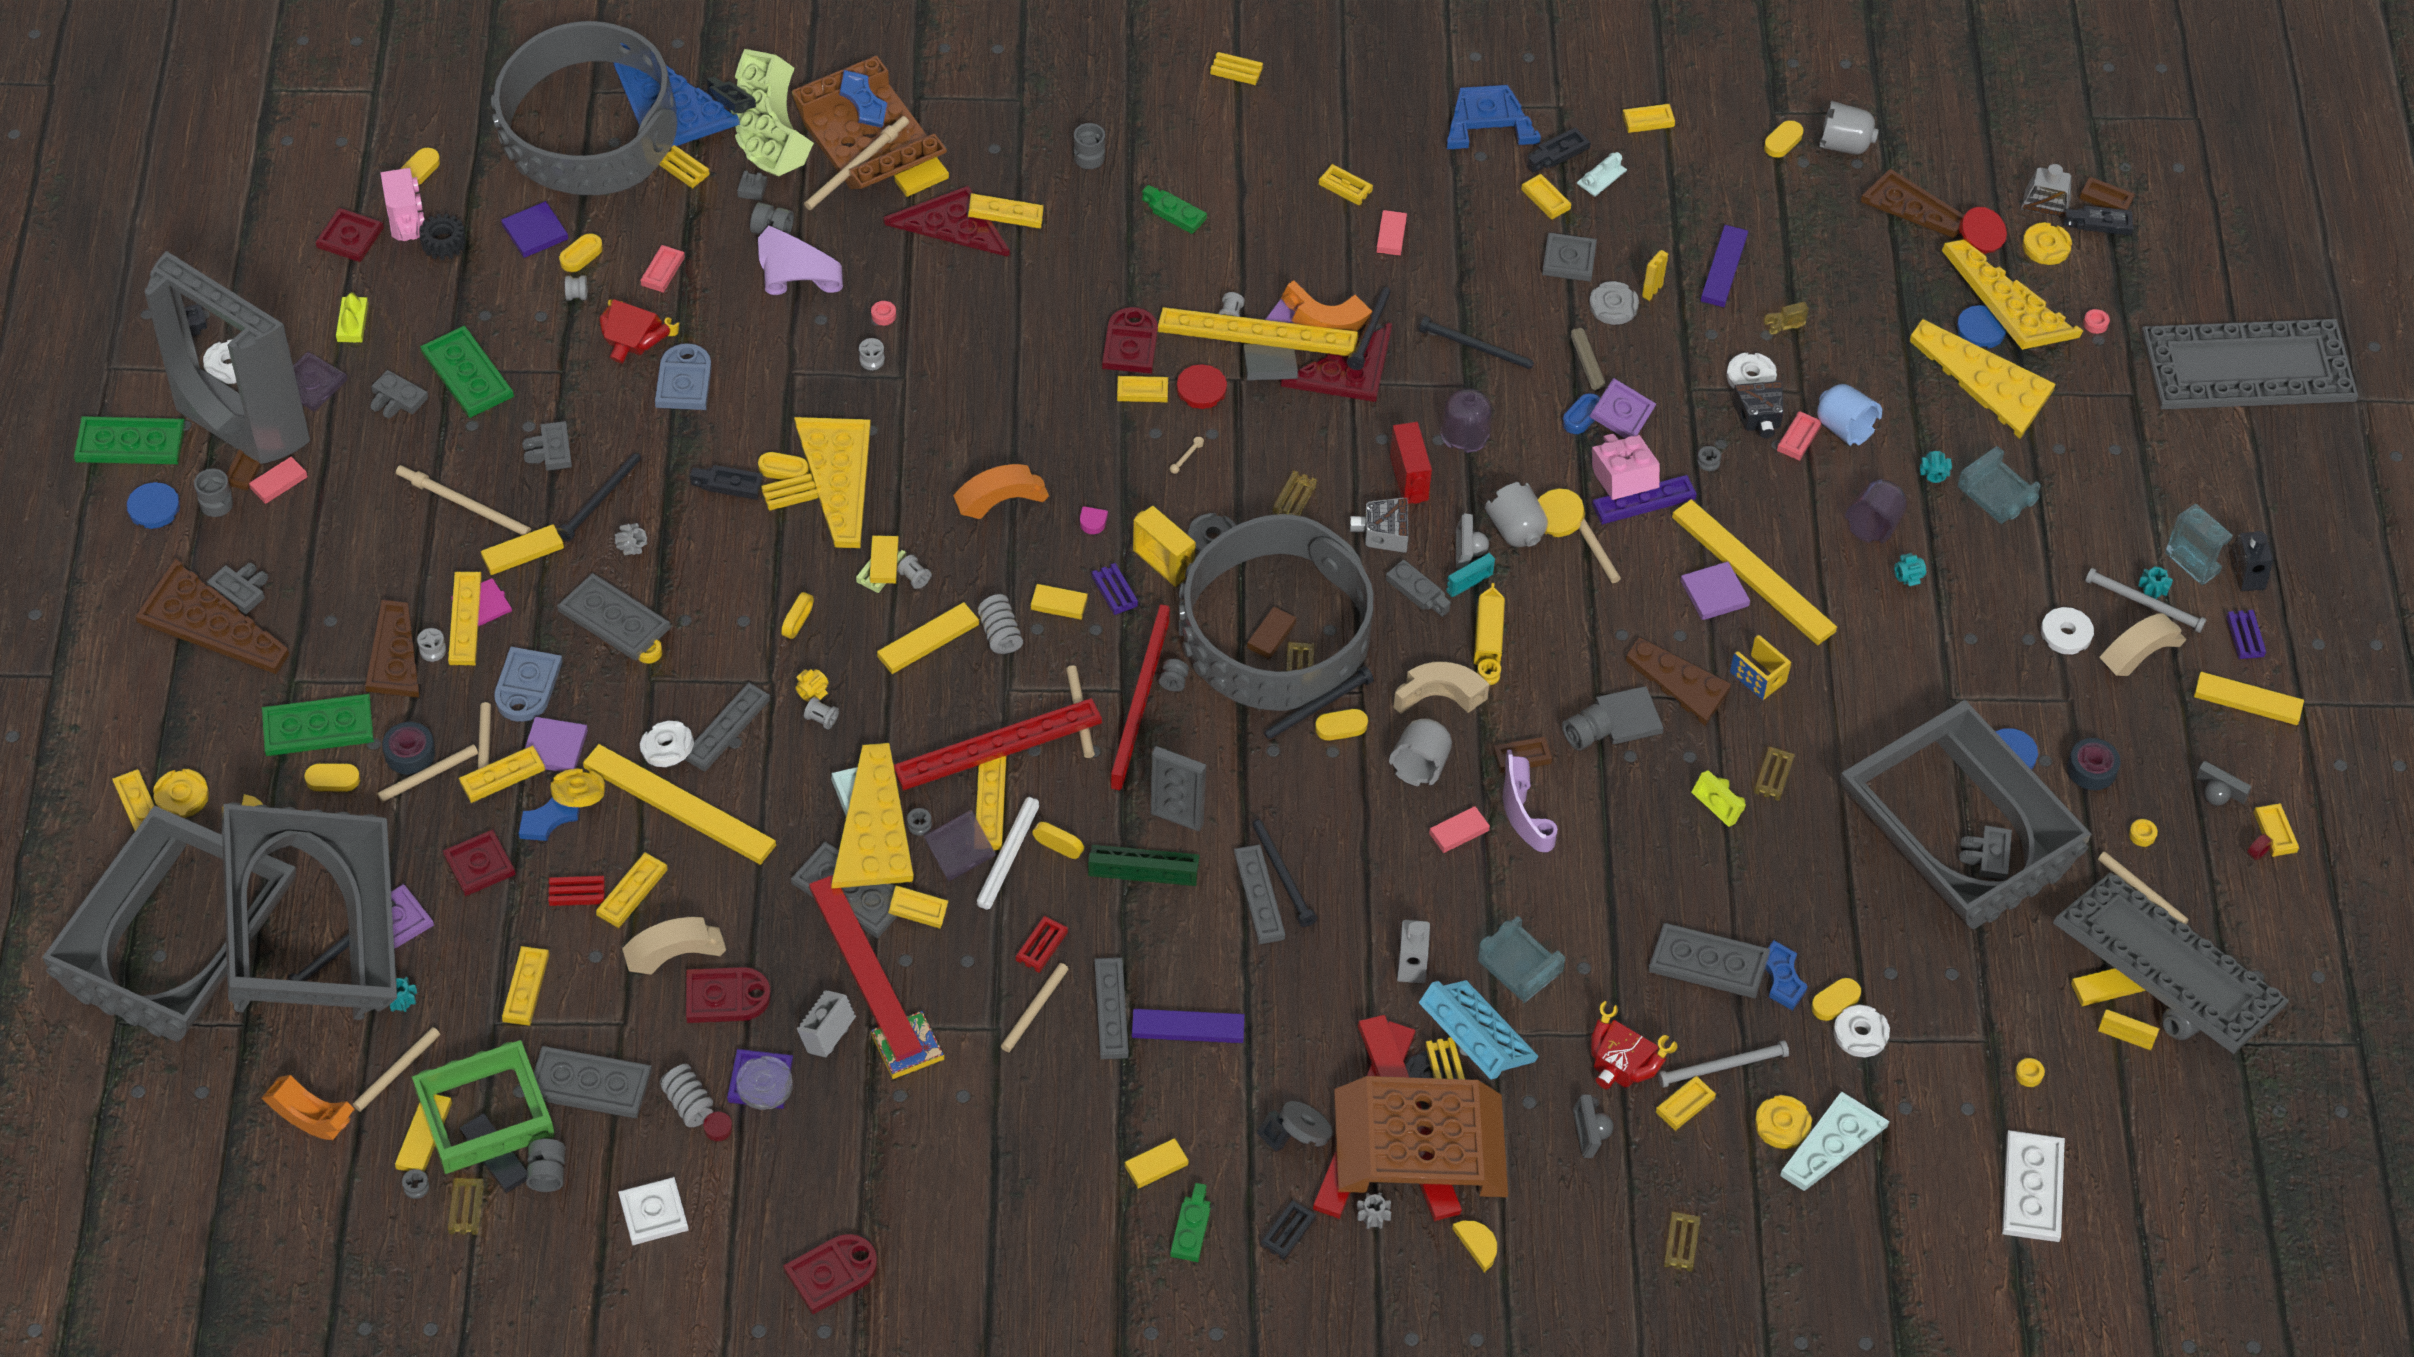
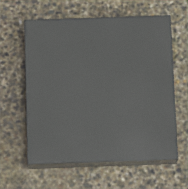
[1542,233,1597,282]
[1244,344,1298,380]
[1596,686,1664,744]

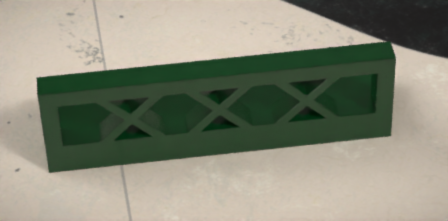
[1088,845,1200,886]

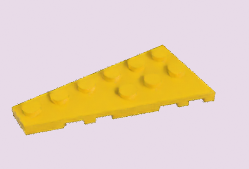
[1942,240,2083,350]
[1910,319,2056,439]
[794,417,871,548]
[831,743,913,889]

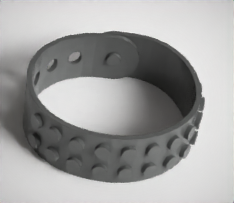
[491,21,677,195]
[1178,514,1373,711]

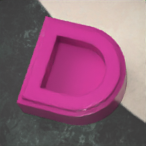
[1080,506,1108,534]

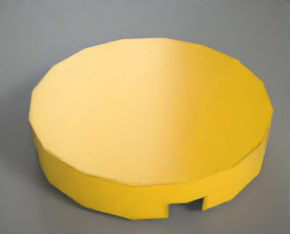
[2022,222,2072,265]
[1538,489,1585,537]
[153,769,209,818]
[550,769,605,807]
[1755,1095,1812,1149]

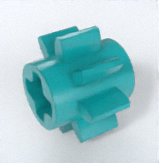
[1920,451,1952,483]
[1894,553,1926,586]
[2138,566,2173,599]
[390,977,417,1012]

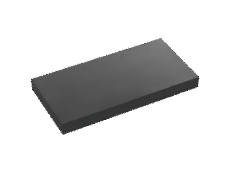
[557,573,671,661]
[1150,746,1206,831]
[791,842,898,938]
[1649,923,1770,999]
[534,1046,652,1119]

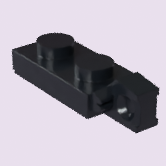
[706,76,756,113]
[1527,127,1591,173]
[2063,205,2133,235]
[690,465,764,500]

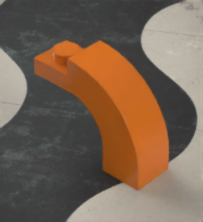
[1281,281,1373,331]
[953,464,1049,519]
[261,1075,354,1140]

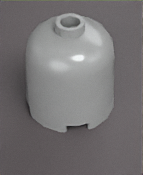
[1819,101,1879,155]
[1485,482,1548,547]
[1389,718,1452,786]

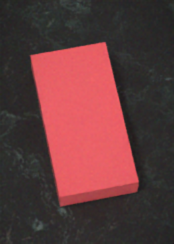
[1377,210,1407,256]
[641,245,685,293]
[1777,411,1822,461]
[249,457,308,504]
[1429,806,1490,853]

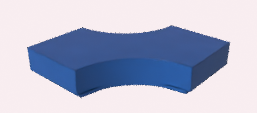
[839,70,887,128]
[519,797,580,841]
[1766,940,1808,1011]

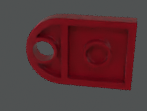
[1102,307,1158,374]
[686,967,771,1023]
[783,1234,877,1315]

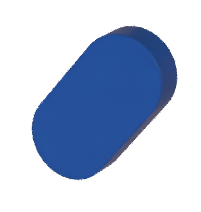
[1563,394,1601,434]

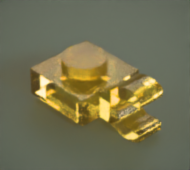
[1764,301,1809,334]

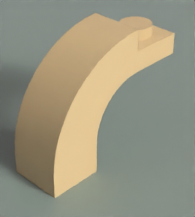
[2100,613,2186,676]
[1394,662,1490,714]
[622,917,726,975]

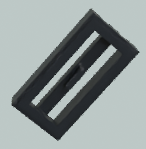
[1260,1200,1316,1261]

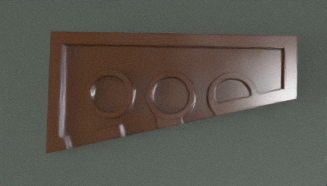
[1861,169,1964,238]
[365,600,419,698]
[1626,637,1731,726]

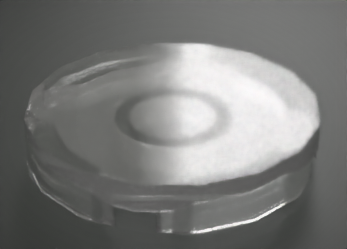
[736,1056,793,1110]

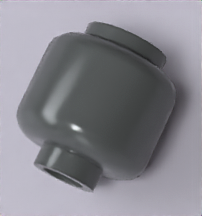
[2162,1007,2200,1040]

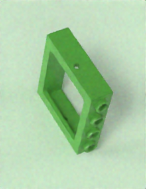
[412,1040,555,1174]

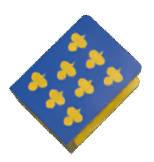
[1730,635,1791,700]

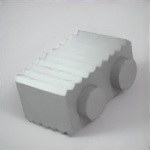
[797,991,856,1057]

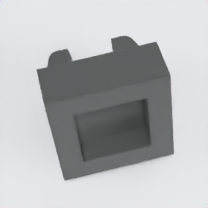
[737,171,768,201]

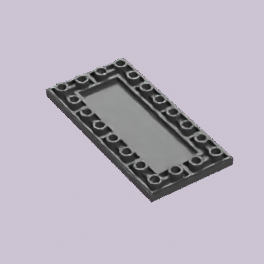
[2141,319,2358,409]
[2053,873,2289,1054]

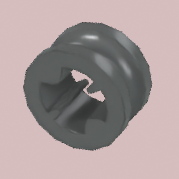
[1698,446,1721,471]
[907,808,932,836]
[402,1169,429,1199]

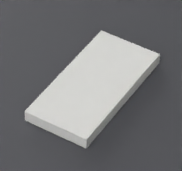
[2002,1130,2065,1242]

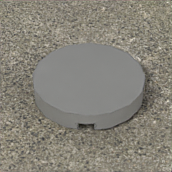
[1589,281,1639,325]

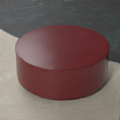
[2247,833,2273,860]
[703,1112,732,1141]

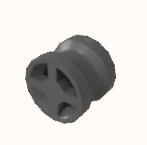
[1159,659,1189,692]

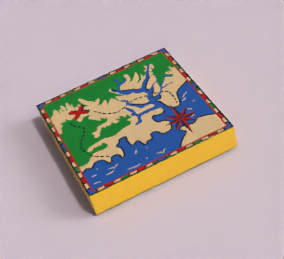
[871,1010,944,1079]

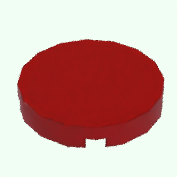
[1959,207,2007,254]
[1177,364,1227,409]

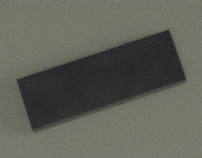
[460,1113,527,1194]

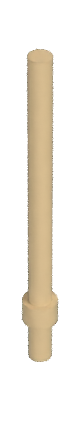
[804,116,909,210]
[396,465,531,535]

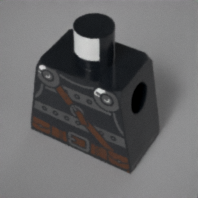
[1732,381,1783,438]
[2229,531,2273,591]

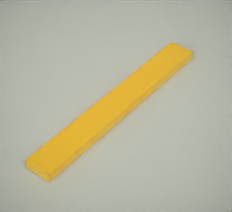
[1158,307,1358,356]
[1672,499,1837,646]
[583,744,776,865]

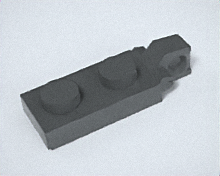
[1386,560,1451,617]

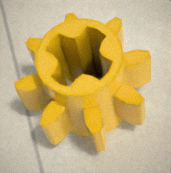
[796,669,828,701]

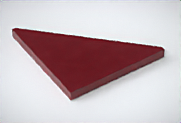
[883,186,1010,257]
[1281,323,1392,402]

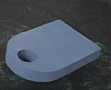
[655,344,712,410]
[495,647,563,722]

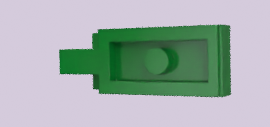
[1142,185,1207,234]
[1170,1183,1211,1262]

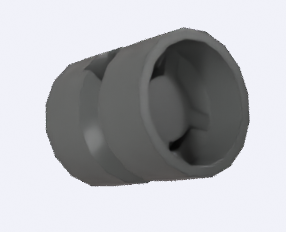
[1074,123,1105,169]
[750,202,794,235]
[194,468,233,517]
[1562,704,1612,751]
[526,1139,565,1192]

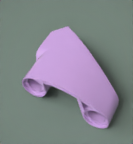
[758,226,843,295]
[1502,750,1558,852]

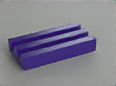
[1092,563,1138,615]
[2226,610,2266,659]

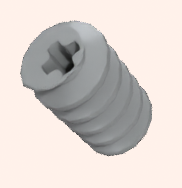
[978,594,1023,654]
[660,1064,713,1127]

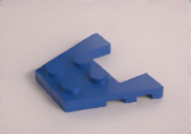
[1447,85,1541,149]

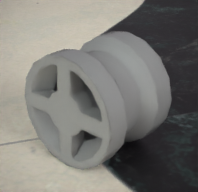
[565,275,587,301]
[859,338,885,370]
[417,628,446,662]

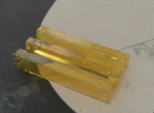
[1273,471,1317,516]
[1286,642,1314,672]
[1754,746,1795,801]
[448,1178,484,1235]
[1664,1212,1700,1272]

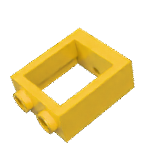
[1133,506,1196,587]

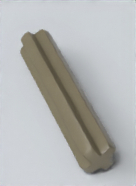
[1571,328,1605,390]

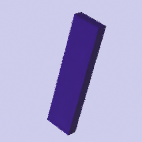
[1701,225,1748,308]
[1592,475,1697,525]
[1132,1009,1244,1043]

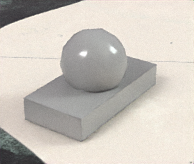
[1456,513,1489,570]

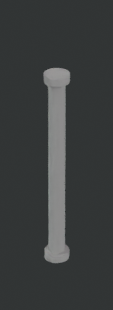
[2085,568,2207,633]
[1658,1040,1789,1088]

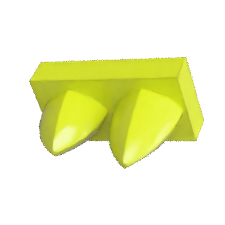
[336,292,368,343]
[1691,771,1746,827]

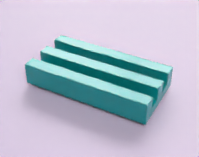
[1446,553,1495,597]

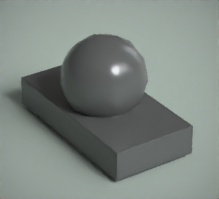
[2196,761,2251,806]
[1573,1095,1614,1158]

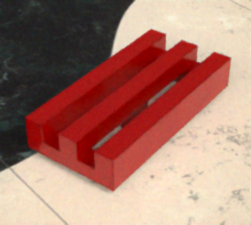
[548,876,605,906]
[1016,916,1068,973]

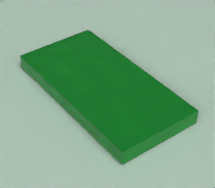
[420,325,514,418]
[74,416,186,465]
[262,694,374,756]

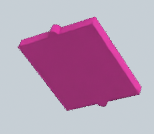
[451,578,512,626]

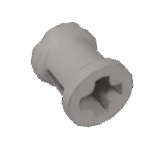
[1219,292,1245,317]
[897,555,932,589]
[804,697,839,730]

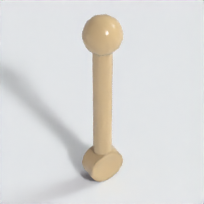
[1170,437,1204,474]

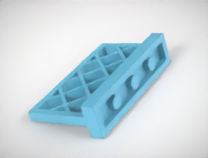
[1419,980,1538,1079]

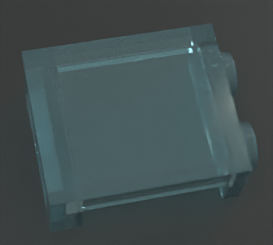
[1958,446,2041,524]
[2165,504,2232,585]
[1478,916,1566,1003]

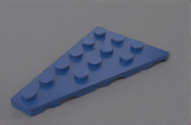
[612,43,740,147]

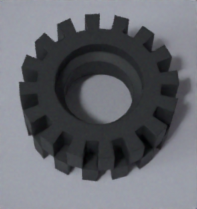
[419,214,466,260]

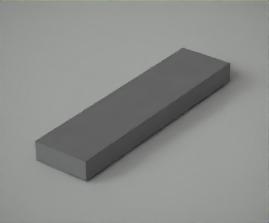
[684,682,770,772]
[1234,844,1285,945]
[1095,957,1128,1059]

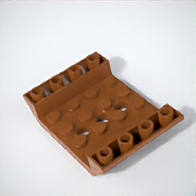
[792,55,947,189]
[1334,1076,1508,1197]

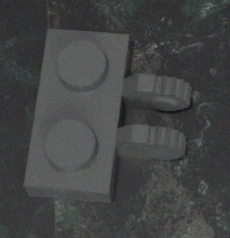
[370,370,428,419]
[522,421,572,471]
[207,563,268,614]
[1959,826,2012,880]

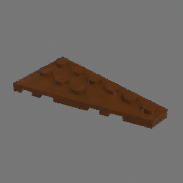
[135,558,289,674]

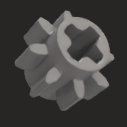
[615,523,647,555]
[1357,1193,1392,1229]

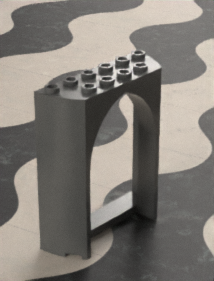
[145,251,310,464]
[1841,700,2091,929]
[221,802,397,1020]
[42,805,296,1042]

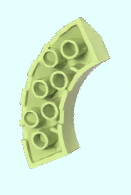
[731,49,814,176]

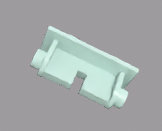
[1577,152,1627,196]

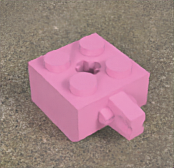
[380,168,424,241]
[1592,434,1659,500]

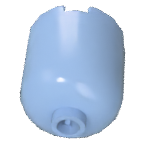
[1817,384,1882,446]

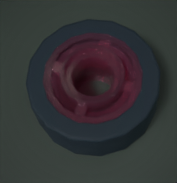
[382,722,435,775]
[2067,738,2121,790]

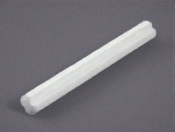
[977,797,1039,910]

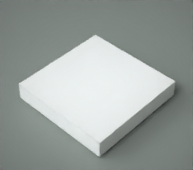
[618,1177,689,1245]

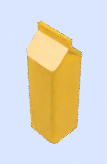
[1474,583,1505,665]

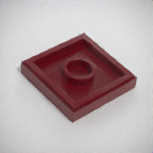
[316,208,384,262]
[443,829,516,896]

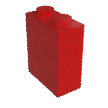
[1390,422,1432,504]

